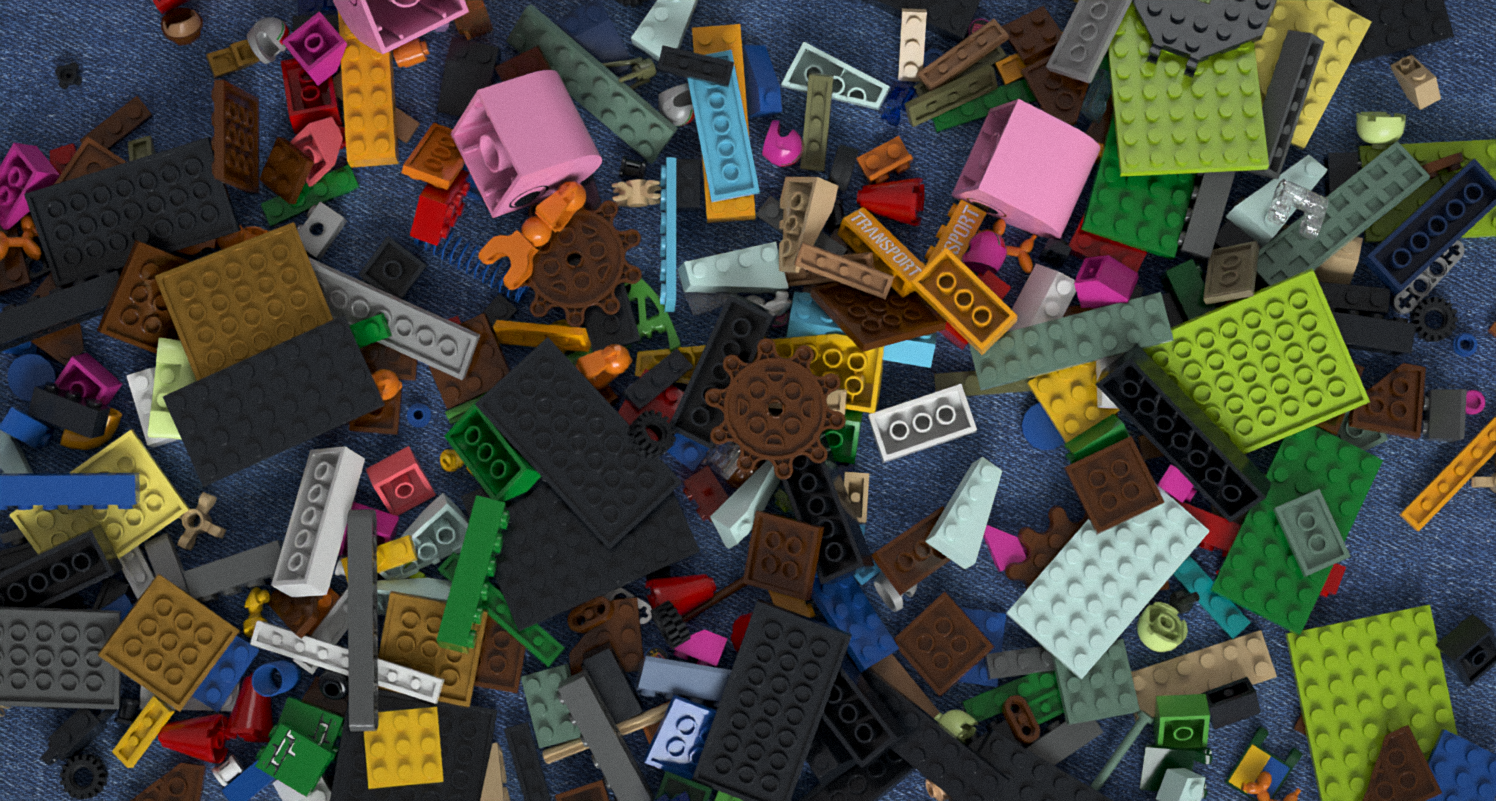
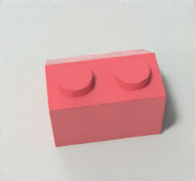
[290,117,343,187]
[366,446,436,516]

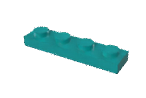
[1172,556,1251,639]

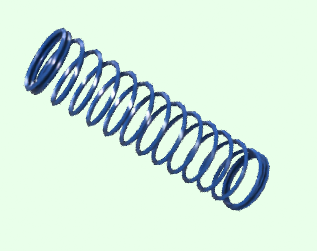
[414,231,530,303]
[252,660,301,697]

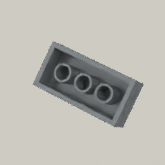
[1175,171,1236,264]
[183,540,284,604]

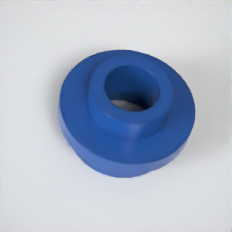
[1452,333,1477,357]
[407,403,431,428]

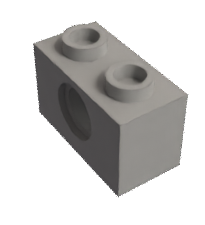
[297,202,347,261]

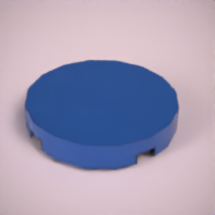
[7,353,57,402]
[1021,403,1064,451]

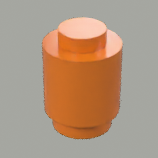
[392,38,430,68]

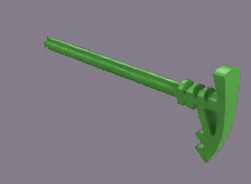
[445,279,681,425]

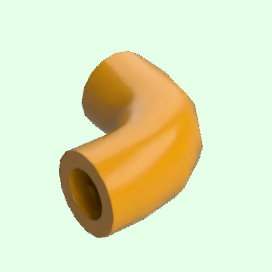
[60,407,122,450]

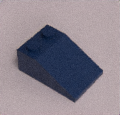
[556,0,634,76]

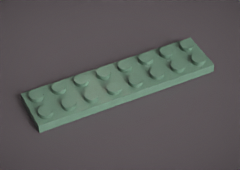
[506,4,678,164]
[1256,141,1430,287]
[968,292,1174,391]

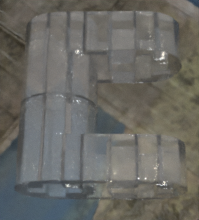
[1267,179,1328,240]

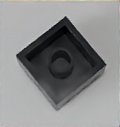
[358,235,429,300]

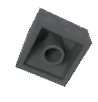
[1421,389,1467,442]

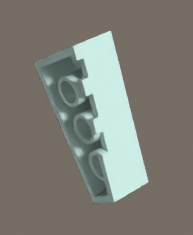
[631,0,698,62]
[925,457,1002,569]

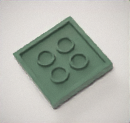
[1051,639,1140,725]

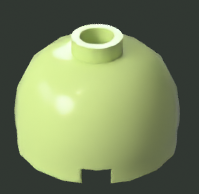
[1356,112,1406,149]
[1137,602,1188,652]
[934,709,978,744]

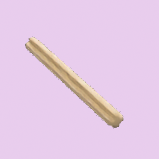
[542,702,670,764]

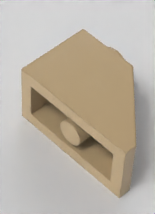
[844,472,869,524]

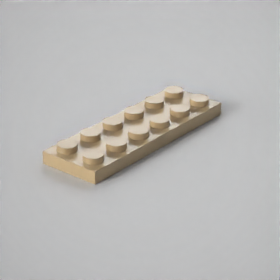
[1131,630,1277,721]

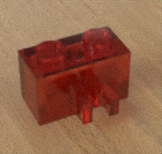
[682,465,729,524]

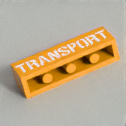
[924,199,987,266]
[837,207,926,297]

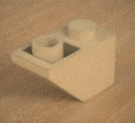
[1390,54,1441,110]

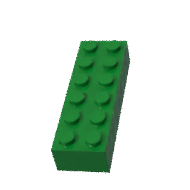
[436,495,510,654]

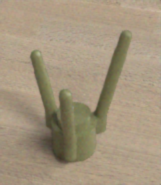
[602,57,656,90]

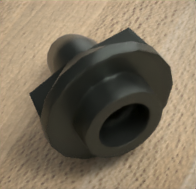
[1169,589,1200,614]

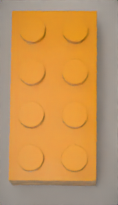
[911,247,1017,355]

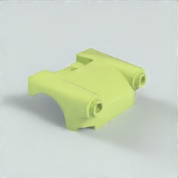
[147,338,197,440]

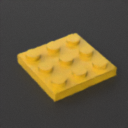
[1027,361,1120,443]
[363,707,444,789]

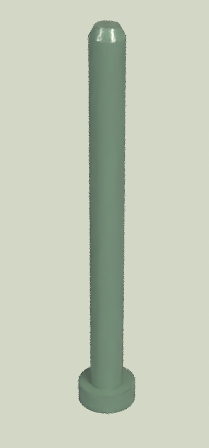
[1090,709,1154,791]

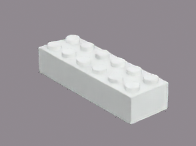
[271,447,365,597]

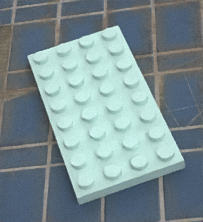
[1006,483,1210,679]

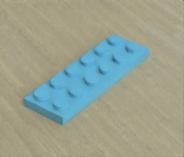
[687,50,760,202]
[660,157,676,312]

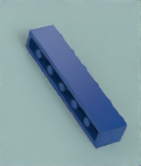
[0,473,140,510]

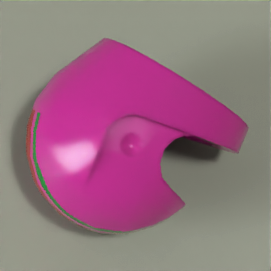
[762,120,804,167]
[962,231,1007,274]

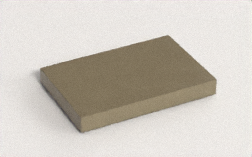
[1203,241,1259,305]

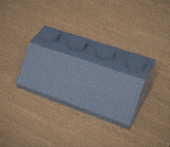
[635,656,732,708]

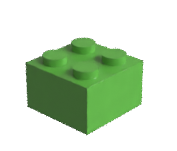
[1153,694,1210,749]

